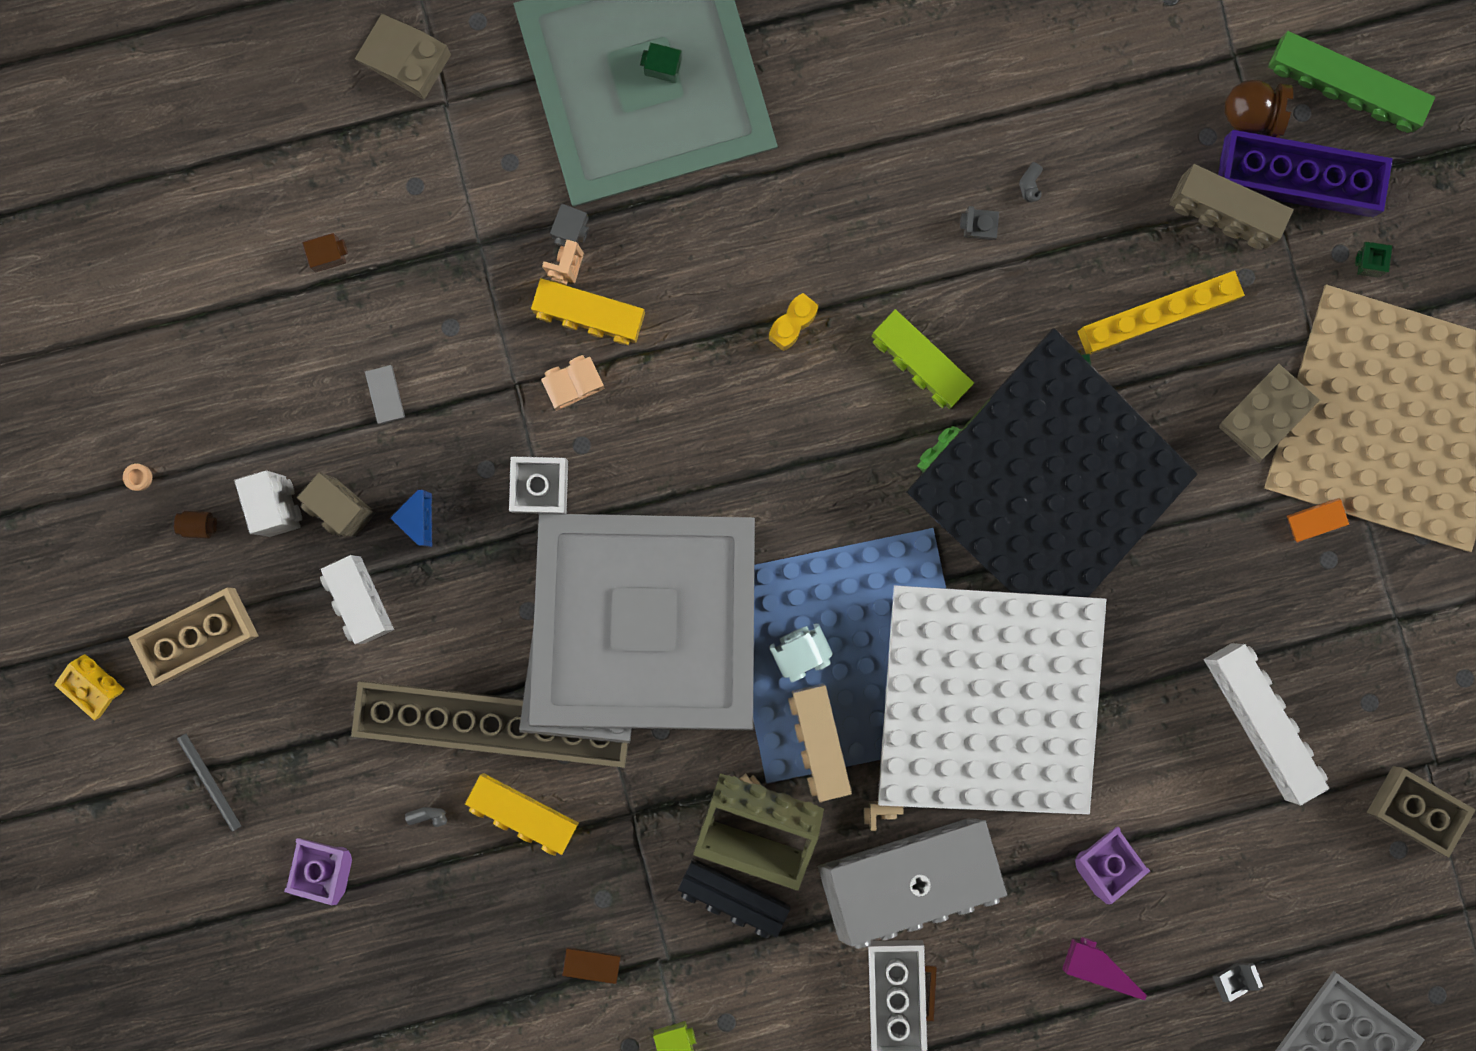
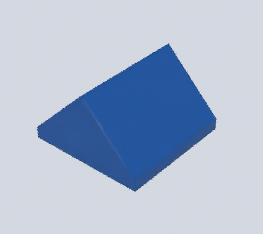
[391,490,432,547]

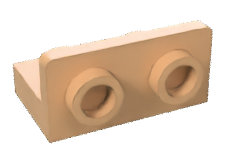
[542,240,584,285]

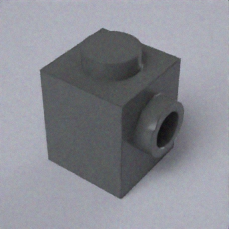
[550,203,589,247]

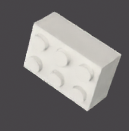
[235,471,302,537]
[320,555,394,644]

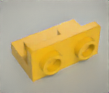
[55,654,124,721]

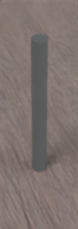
[177,734,241,832]

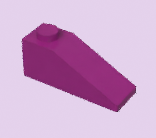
[1062,937,1147,1000]

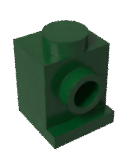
[1355,242,1393,278]

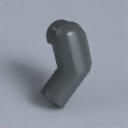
[405,807,447,827]

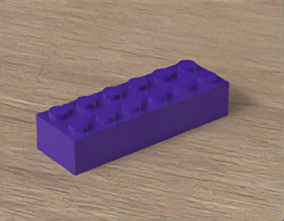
[1218,130,1393,218]

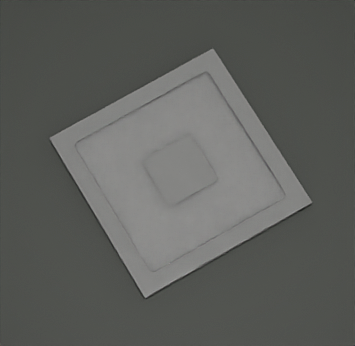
[529,514,755,730]

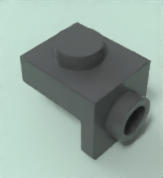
[1213,963,1263,1002]

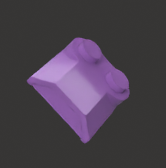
[1075,827,1150,904]
[284,838,352,905]

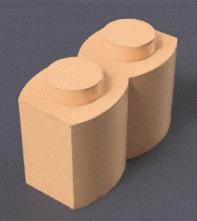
[541,355,605,411]

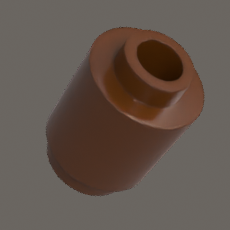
[174,511,217,539]

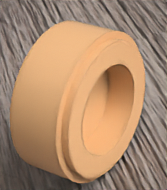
[123,464,152,491]

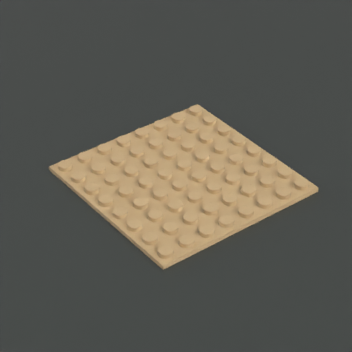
[1264,285,1476,552]

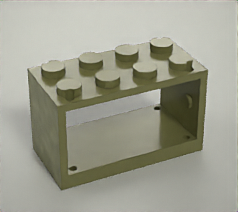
[693,773,824,891]

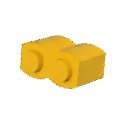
[769,293,818,351]

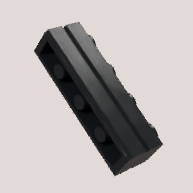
[678,858,791,939]

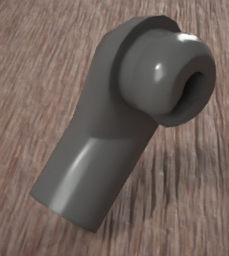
[1019,162,1043,203]

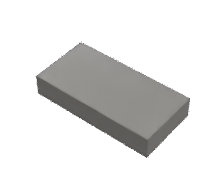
[365,365,405,425]

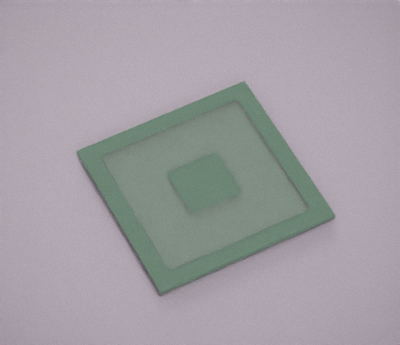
[513,0,778,207]

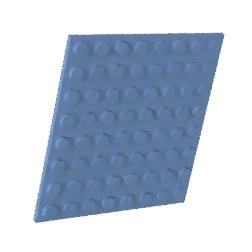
[753,528,946,783]

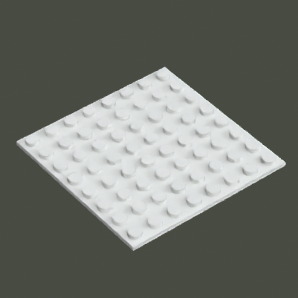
[878,585,1106,814]

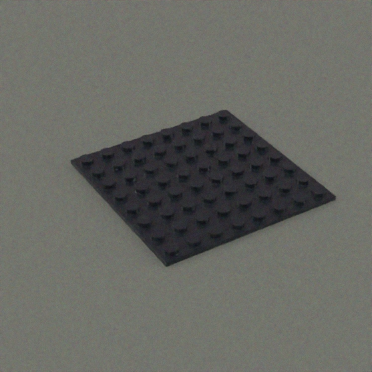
[906,328,1198,597]

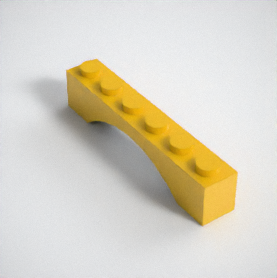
[1078,270,1245,355]

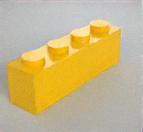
[531,278,645,346]
[465,773,579,856]

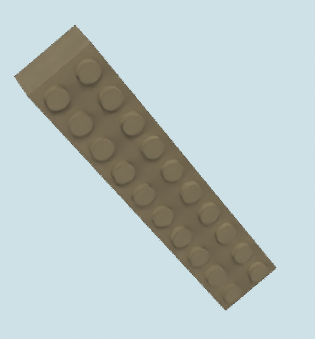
[351,681,629,768]

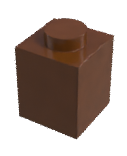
[302,233,348,272]

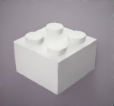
[509,457,568,514]

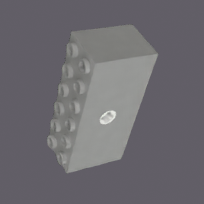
[818,818,1007,949]

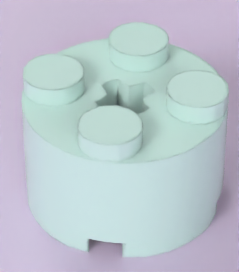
[769,624,833,682]

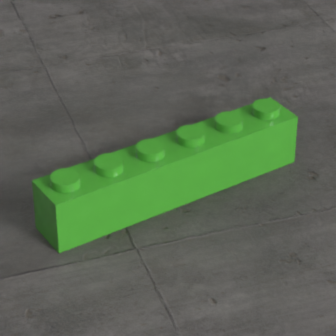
[1268,31,1435,132]

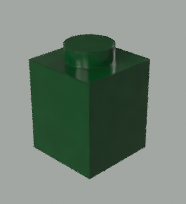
[640,42,682,83]

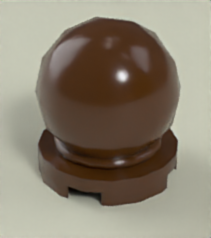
[1224,80,1293,138]

